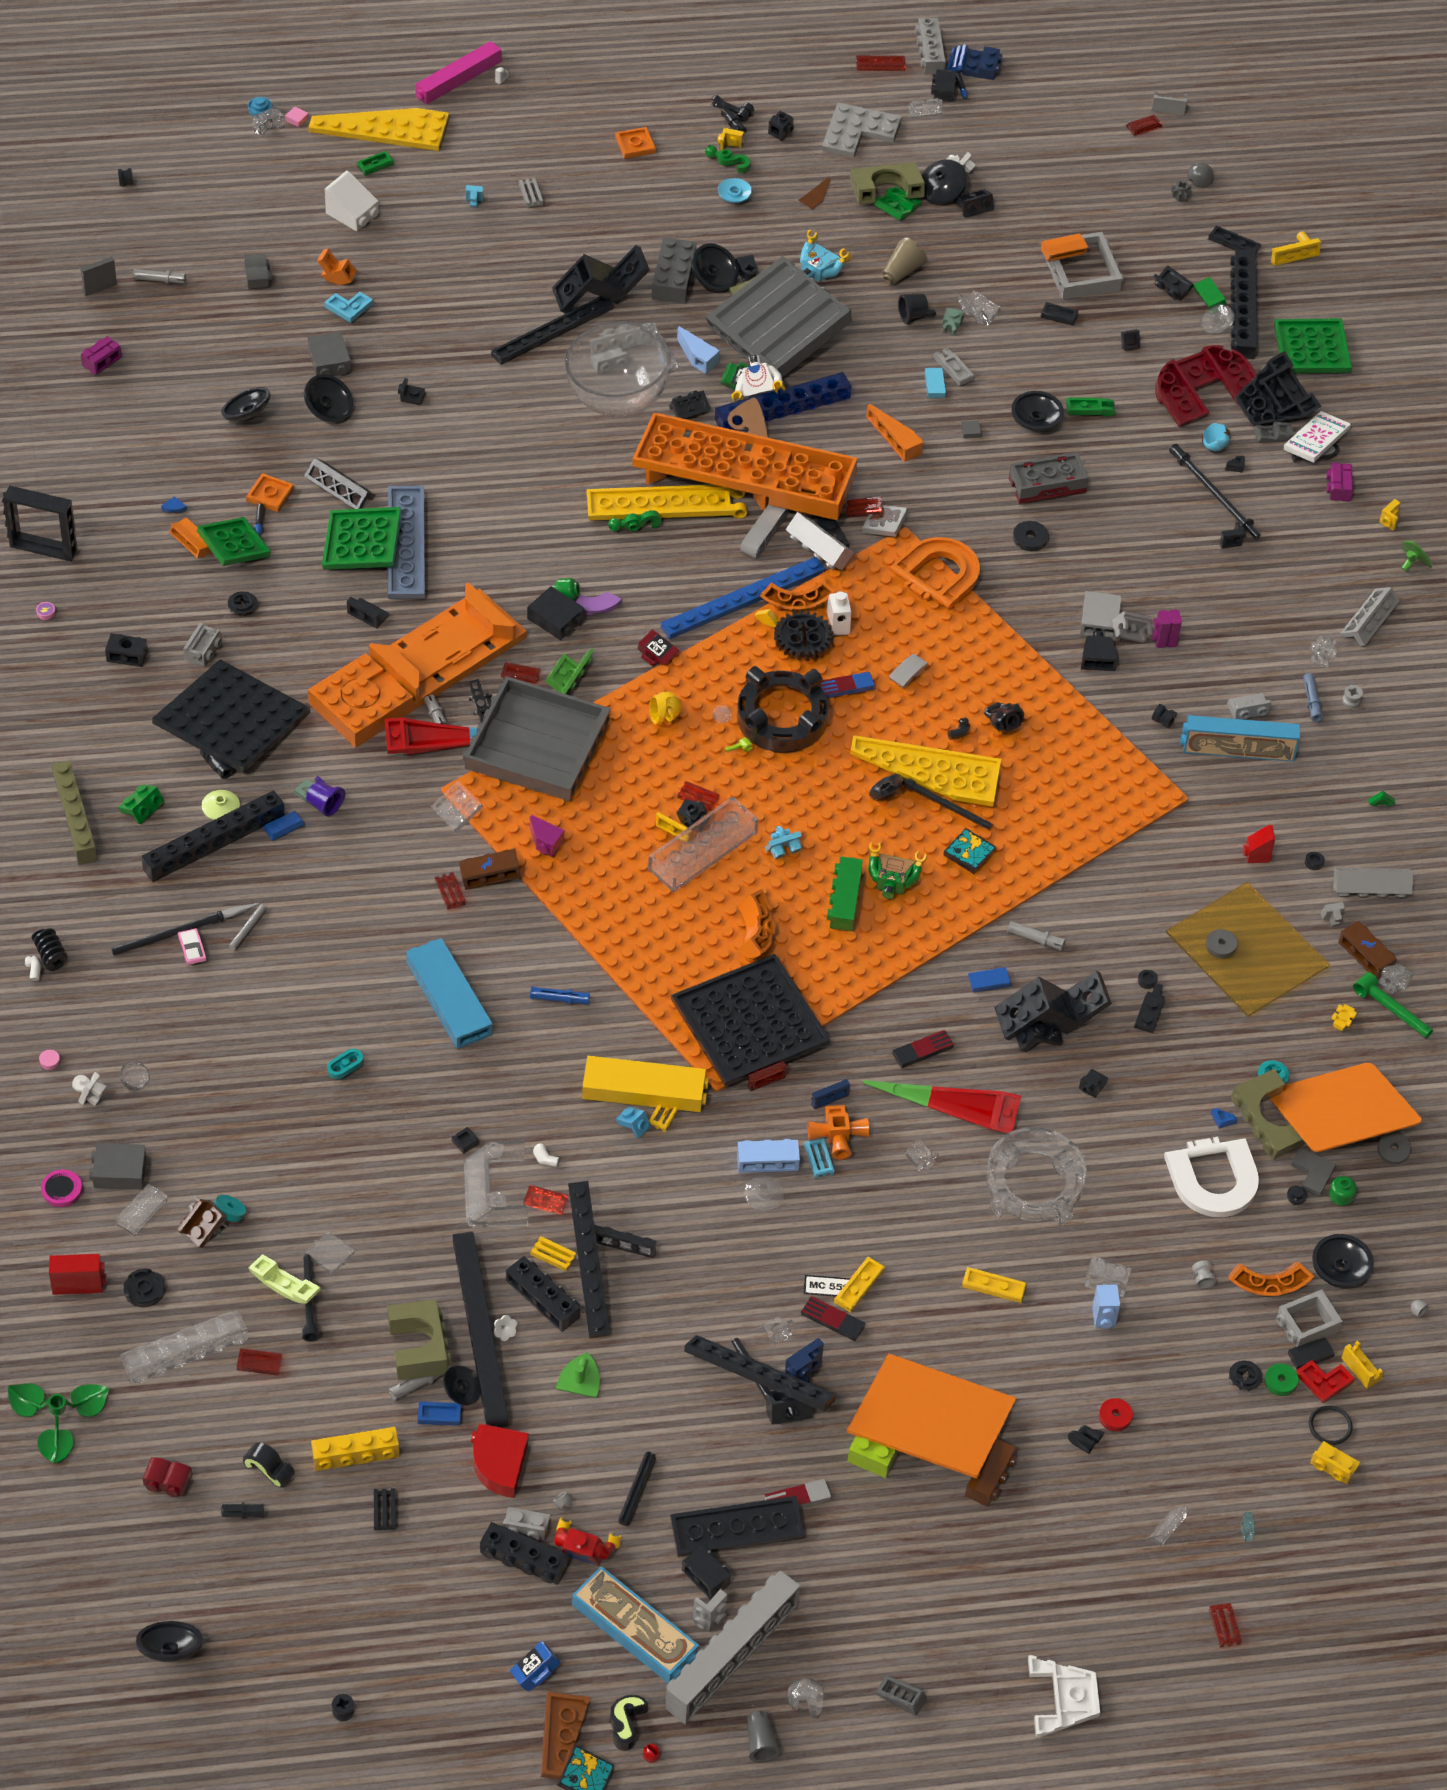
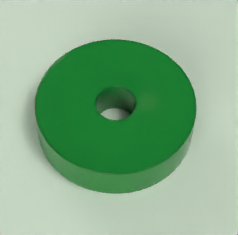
[1264,1363,1298,1396]

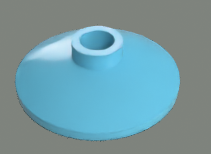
[718,178,751,203]

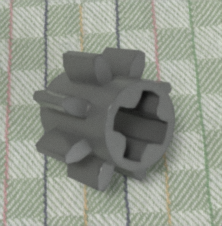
[1171,181,1192,201]

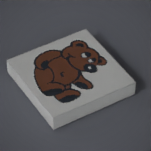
[862,504,908,537]

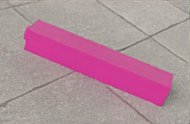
[415,41,501,105]

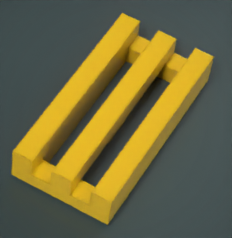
[649,1105,679,1132]
[530,1236,576,1271]

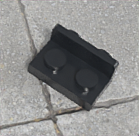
[954,189,994,218]
[669,390,711,419]

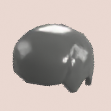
[1188,163,1213,187]

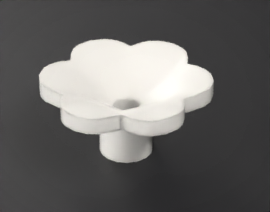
[493,1315,517,1341]

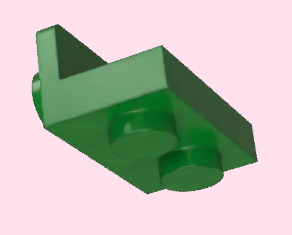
[118,784,165,824]

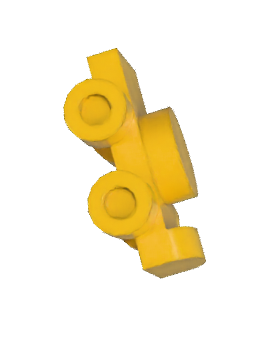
[1331,1004,1357,1031]

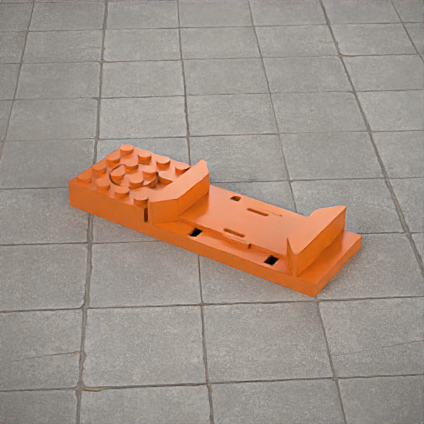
[632,412,857,520]
[308,582,527,748]

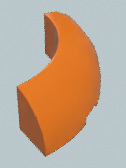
[760,579,836,610]
[737,889,775,958]
[1228,1262,1315,1296]

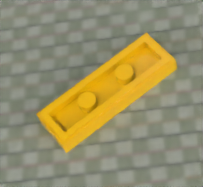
[834,1257,885,1313]
[962,1267,1027,1303]

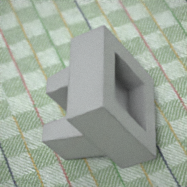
[1321,902,1345,927]

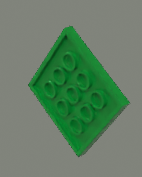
[1274,318,1352,373]
[322,507,402,570]

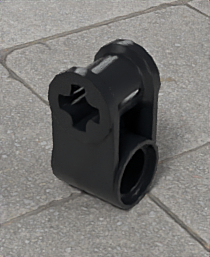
[735,254,758,283]

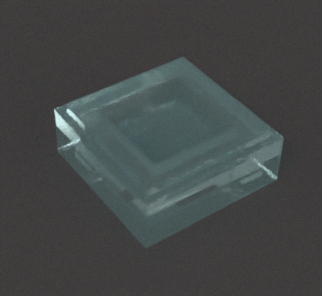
[1241,1512,1255,1541]

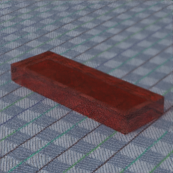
[856,55,906,71]

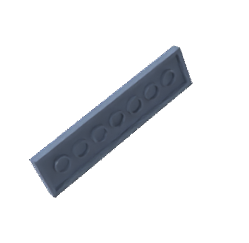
[388,486,425,599]

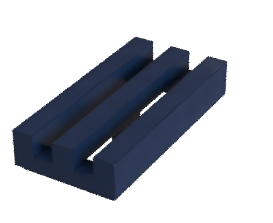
[811,1079,850,1109]

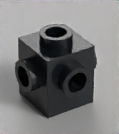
[768,111,794,141]
[676,799,709,830]

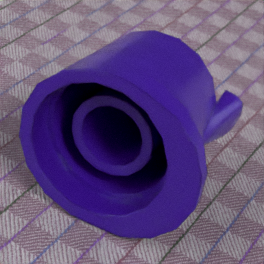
[306,776,346,817]

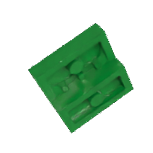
[874,186,922,220]

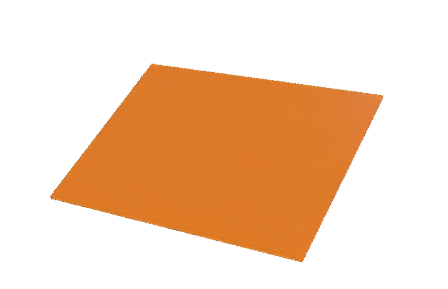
[441,527,1188,1092]

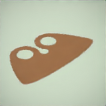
[728,398,768,451]

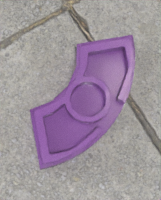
[576,591,622,615]

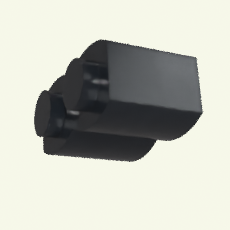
[931,69,956,101]

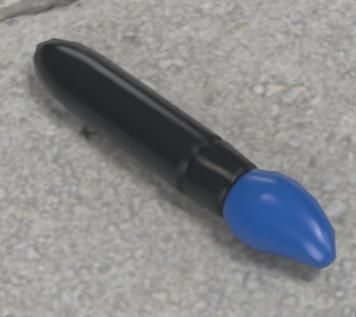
[955,71,967,98]
[254,503,264,535]

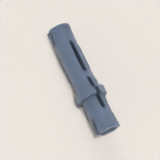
[1303,673,1323,722]

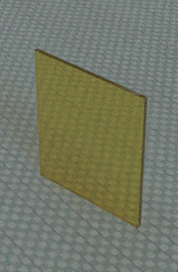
[1166,882,1330,1017]

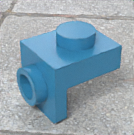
[616,1107,651,1138]

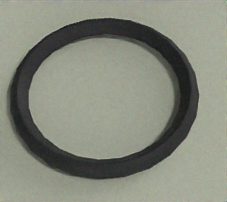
[1309,1405,1353,1445]

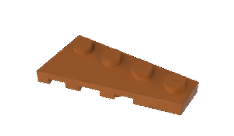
[541,1692,591,1779]

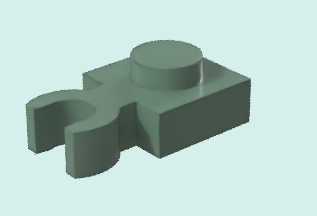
[942,308,964,335]

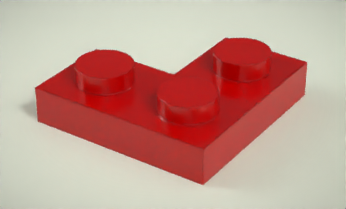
[1296,1360,1355,1403]

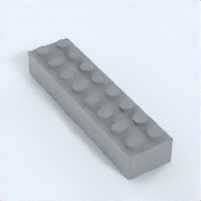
[665,1570,800,1725]

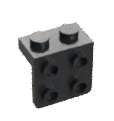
[1014,1011,1063,1052]

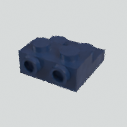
[962,46,1003,80]
[785,1338,824,1383]

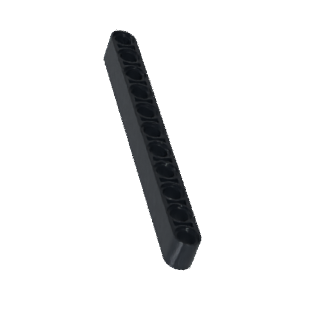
[452,1231,508,1427]

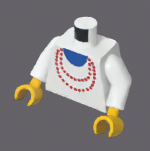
[732,355,786,403]

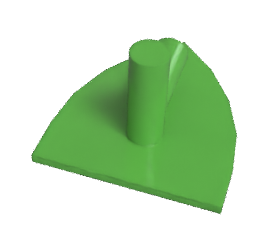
[1401,541,1432,572]
[556,1352,600,1398]

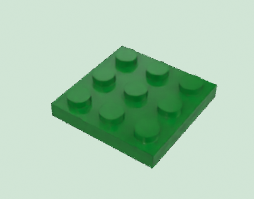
[197,517,271,566]

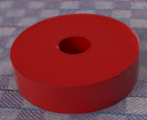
[1099,1398,1133,1431]

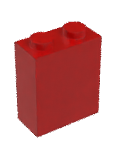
[49,1254,107,1295]

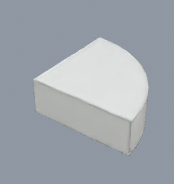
[495,67,510,84]

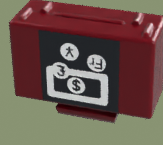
[638,629,680,667]

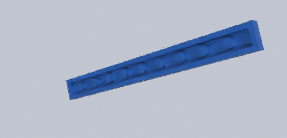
[661,557,825,639]

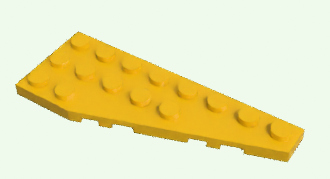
[309,108,449,151]
[850,735,1001,807]

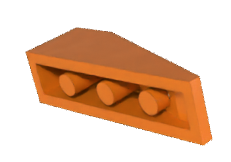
[866,404,924,462]

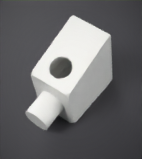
[827,591,851,636]

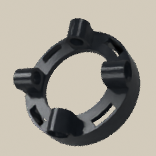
[737,666,829,753]

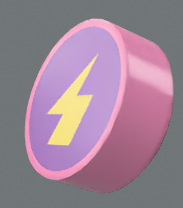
[36,602,55,620]

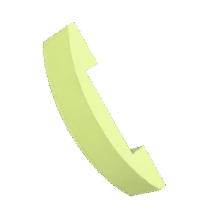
[249,1254,321,1304]

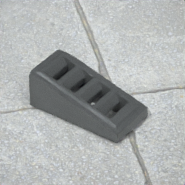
[876,1675,926,1716]

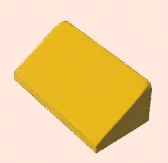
[656,812,694,842]

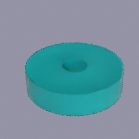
[214,1195,246,1222]

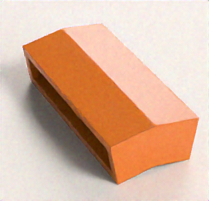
[1041,233,1088,262]
[169,517,212,559]

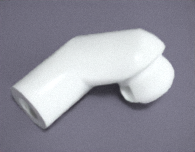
[25,956,41,981]
[533,1143,559,1167]

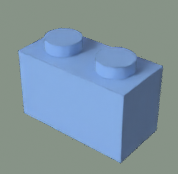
[1092,1285,1120,1329]

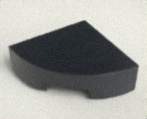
[1225,456,1245,473]

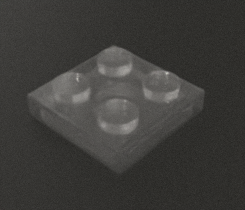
[431,781,484,833]

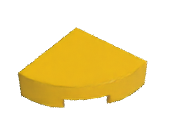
[755,609,779,627]

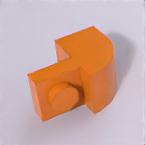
[317,248,357,285]

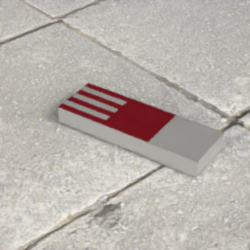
[764,1479,831,1509]

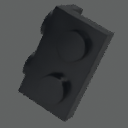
[1153,266,1193,301]

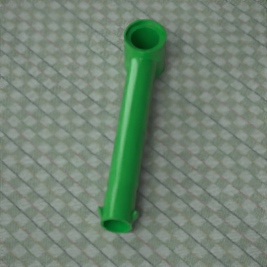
[1353,972,1433,1039]

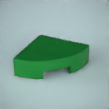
[1368,791,1395,807]

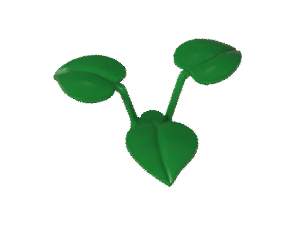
[8,1383,109,1464]

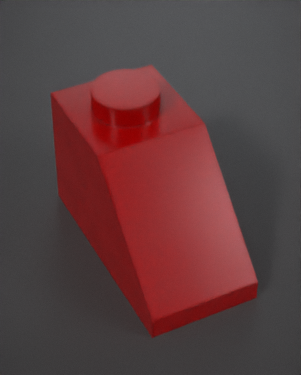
[1243,825,1275,863]

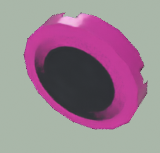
[41,1169,82,1207]

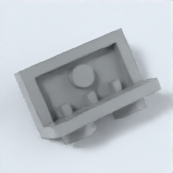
[692,1589,728,1632]

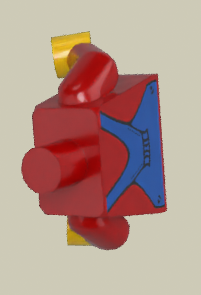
[554,1518,622,1566]

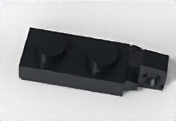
[1134,983,1165,1034]

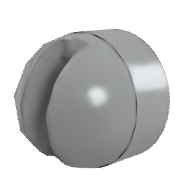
[1411,1300,1429,1318]
[553,1491,572,1510]

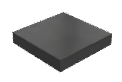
[80,256,117,296]

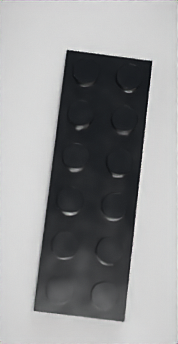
[670,1496,804,1557]

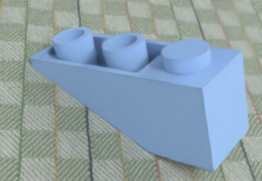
[677,326,720,374]

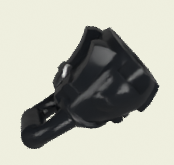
[984,702,1025,733]

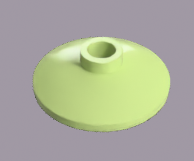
[202,790,240,820]

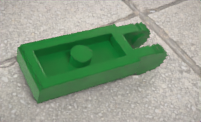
[1066,397,1116,417]

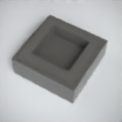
[961,421,981,438]

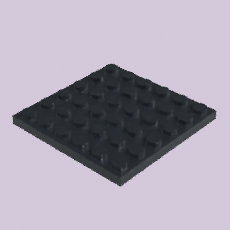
[152,659,310,773]
[671,954,830,1087]

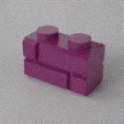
[81,336,122,375]
[1326,463,1353,502]
[1151,610,1182,648]

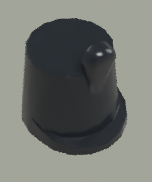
[898,294,936,324]

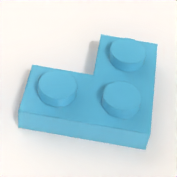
[324,292,373,323]

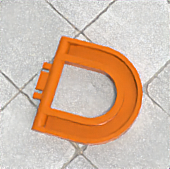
[890,537,980,609]

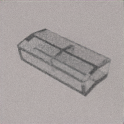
[116,1184,168,1237]

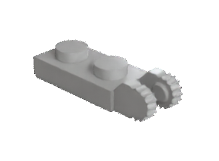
[934,347,974,386]

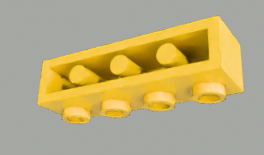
[311,1427,399,1471]

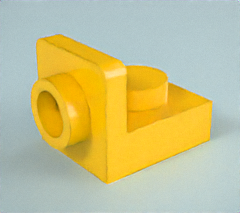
[717,128,743,151]
[1379,499,1400,531]

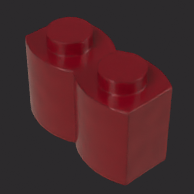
[142,1457,193,1497]

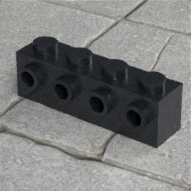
[506,1256,580,1332]
[480,1522,569,1585]

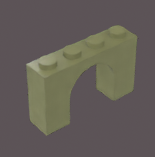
[850,162,925,204]
[1231,1069,1306,1160]
[387,1299,451,1381]

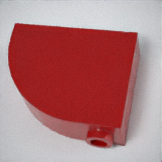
[471,1424,528,1498]

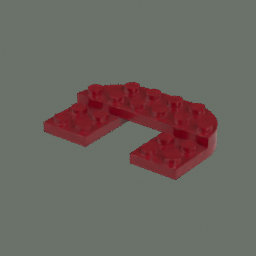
[1155,345,1257,427]

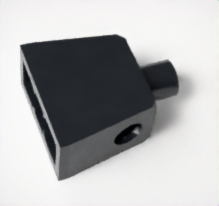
[1081,630,1117,671]

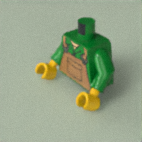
[868,842,927,899]

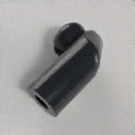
[948,718,970,740]

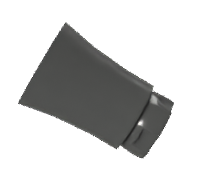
[747,1710,780,1763]

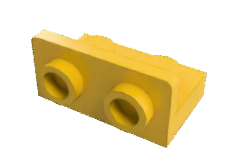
[1310,1441,1360,1484]

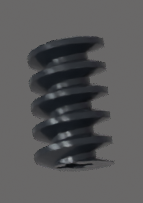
[31,928,68,971]

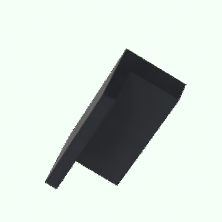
[347,597,389,629]

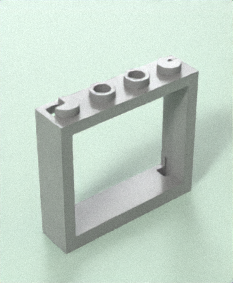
[1043,232,1124,300]

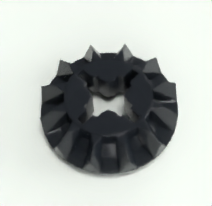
[228,591,257,616]
[1229,1360,1262,1392]

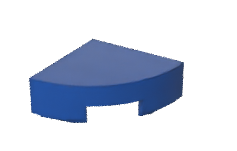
[161,496,187,513]
[1210,1108,1238,1129]

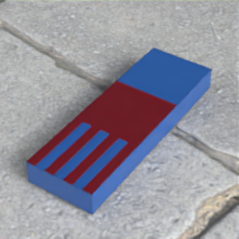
[821,672,875,698]

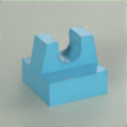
[466,185,484,207]

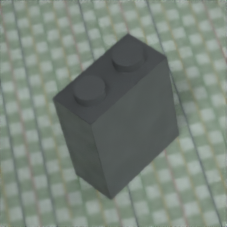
[307,332,351,376]
[89,1143,147,1190]

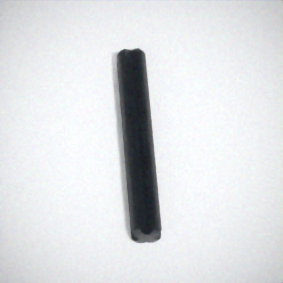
[618,1451,656,1526]

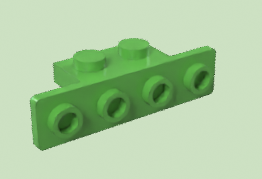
[544,648,594,695]

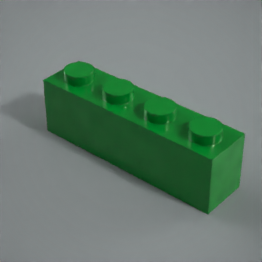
[827,856,863,931]

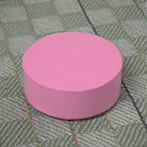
[39,1050,60,1070]

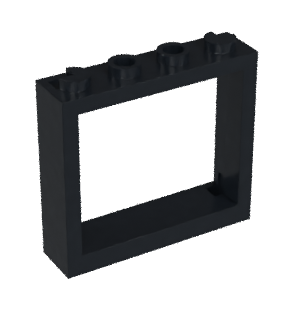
[2,485,78,562]

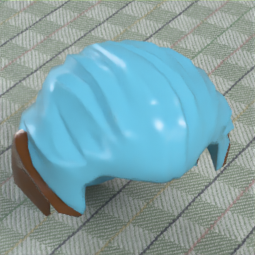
[1202,423,1231,452]

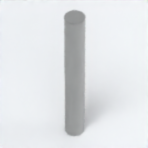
[229,904,266,950]

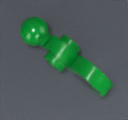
[705,145,750,173]
[608,510,662,532]

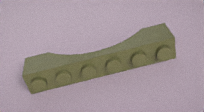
[51,761,97,865]

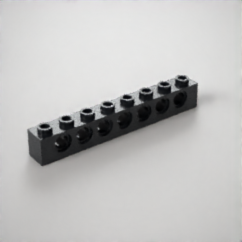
[1230,249,1257,359]
[141,790,285,882]

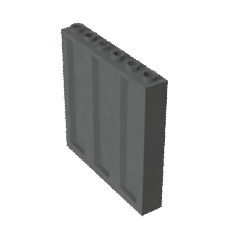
[706,256,852,377]
[463,676,611,801]

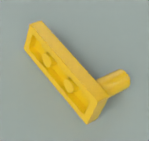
[1271,231,1321,266]

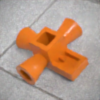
[807,1105,869,1160]

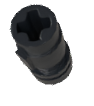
[200,750,233,779]

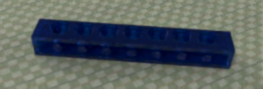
[714,372,852,430]

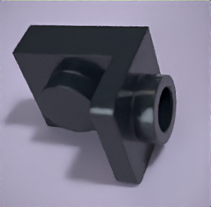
[398,378,425,406]
[1219,522,1246,549]
[1079,1069,1108,1098]

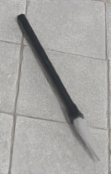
[111,903,259,955]

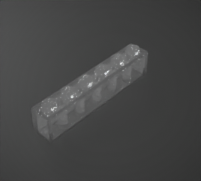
[120,1309,248,1384]

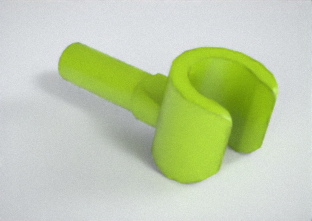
[725,737,753,752]

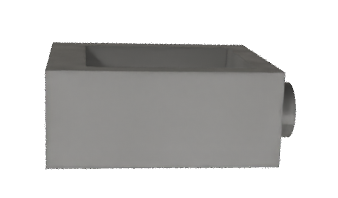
[1276,1289,1343,1347]

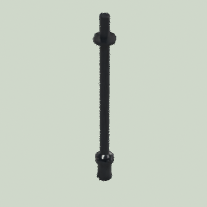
[1169,443,1261,540]

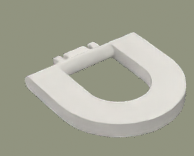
[1164,1137,1259,1217]

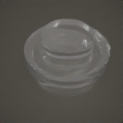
[713,705,731,723]

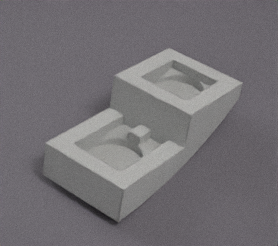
[889,653,928,689]

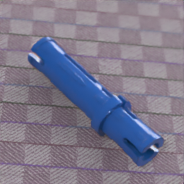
[530,986,590,1005]

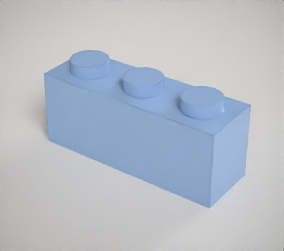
[737,1139,800,1173]

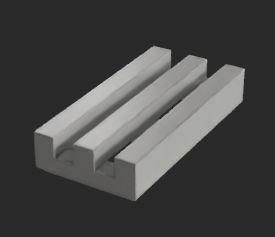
[519,178,543,207]

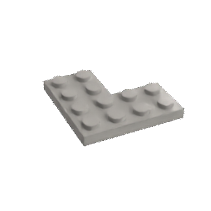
[822,103,901,157]

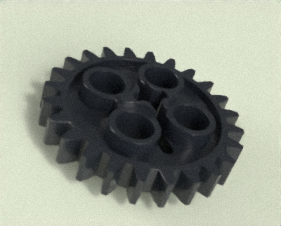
[774,610,833,661]

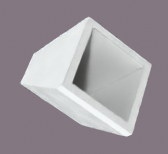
[325,171,379,231]

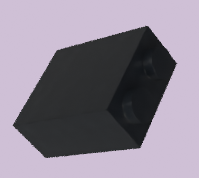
[527,586,585,641]

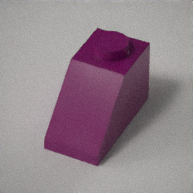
[530,815,565,857]

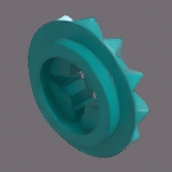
[1257,1060,1289,1084]

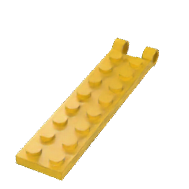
[587,485,747,520]

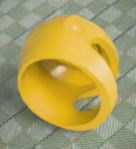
[650,691,682,725]

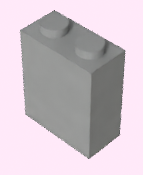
[1080,591,1121,640]

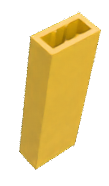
[582,1056,709,1112]

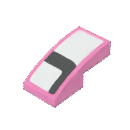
[178,928,206,965]

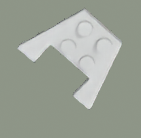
[1028,1655,1100,1738]

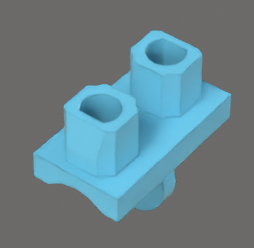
[765,826,802,859]

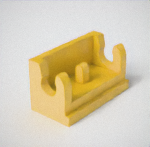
[1342,1341,1384,1389]

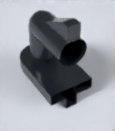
[1068,1425,1105,1454]

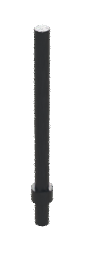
[895,773,993,831]

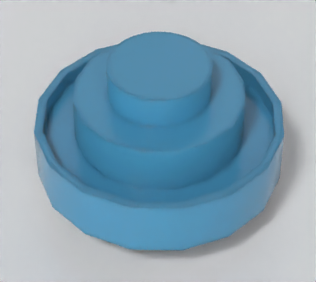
[248,97,273,118]

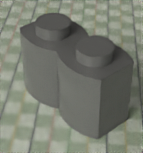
[244,254,272,288]

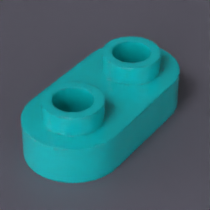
[327,1049,363,1079]

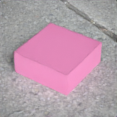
[285,107,308,127]

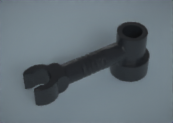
[711,95,755,122]

